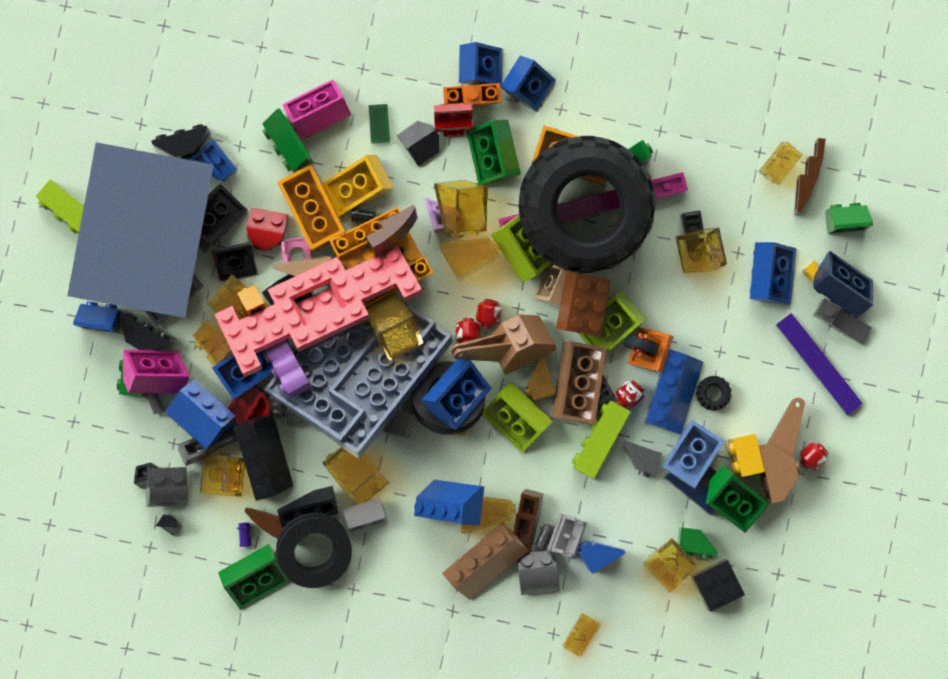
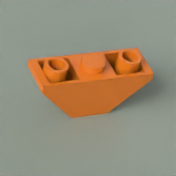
[443,83,501,108]

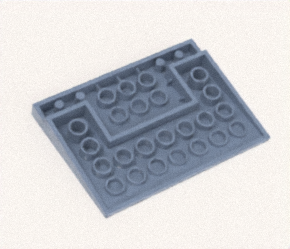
[67,142,214,318]
[264,295,453,460]

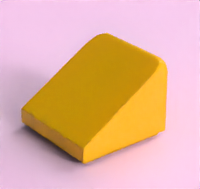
[802,260,818,284]

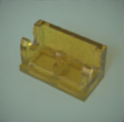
[758,142,802,185]
[562,612,600,657]

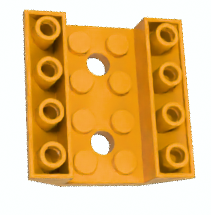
[329,207,433,308]

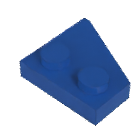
[189,140,238,182]

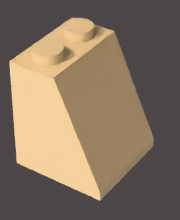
[533,264,578,309]

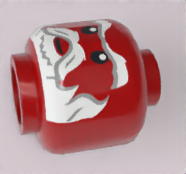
[476,299,502,328]
[455,318,480,343]
[616,380,644,408]
[799,442,829,471]

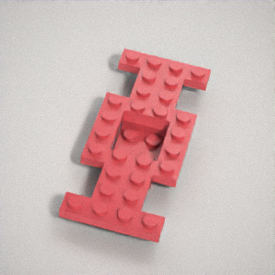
[214,244,423,377]

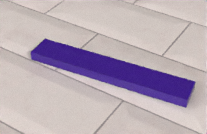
[776,313,863,415]

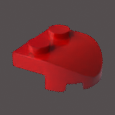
[434,103,473,137]
[246,207,289,251]
[228,387,269,422]

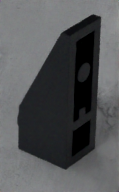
[277,486,339,527]

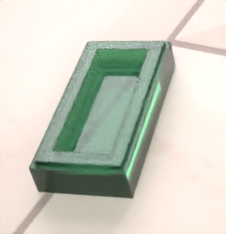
[368,104,390,144]

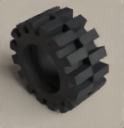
[696,376,732,411]

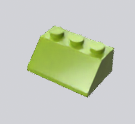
[491,215,551,283]
[482,381,552,453]

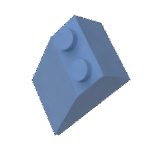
[662,420,725,489]

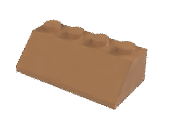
[551,341,607,424]
[442,521,528,600]

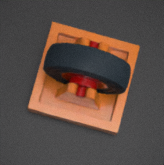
[624,327,674,373]

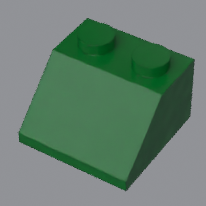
[825,203,873,234]

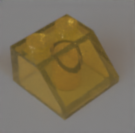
[675,227,727,273]
[193,319,233,365]
[200,455,245,497]
[642,538,698,593]

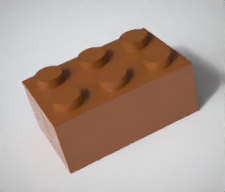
[556,271,611,337]

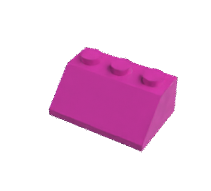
[282,79,351,140]
[123,350,189,394]

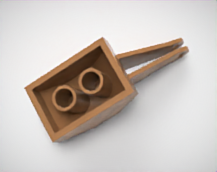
[450,314,557,375]
[759,398,805,503]

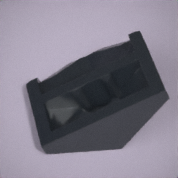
[397,121,439,166]

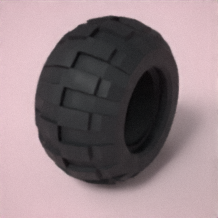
[518,135,656,273]

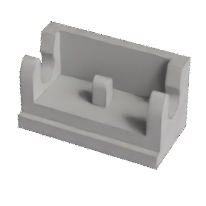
[343,498,387,532]
[547,513,587,559]

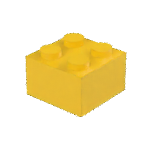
[726,434,765,477]

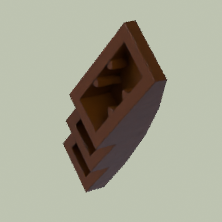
[794,138,826,215]

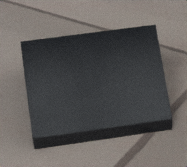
[211,242,257,281]

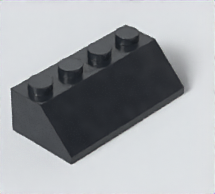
[234,413,294,501]

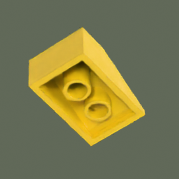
[323,155,393,216]

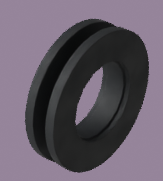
[412,361,485,435]
[276,513,352,588]

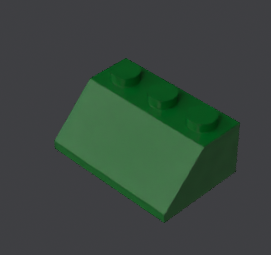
[262,108,313,173]
[466,120,521,186]
[706,465,770,533]
[218,544,291,610]

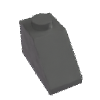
[623,440,662,478]

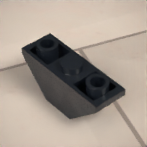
[151,124,210,159]
[119,312,173,350]

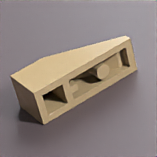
[272,255,331,276]

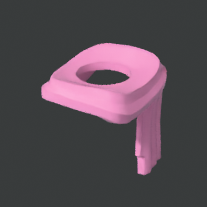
[281,237,311,262]

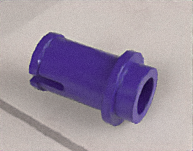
[237,522,252,547]

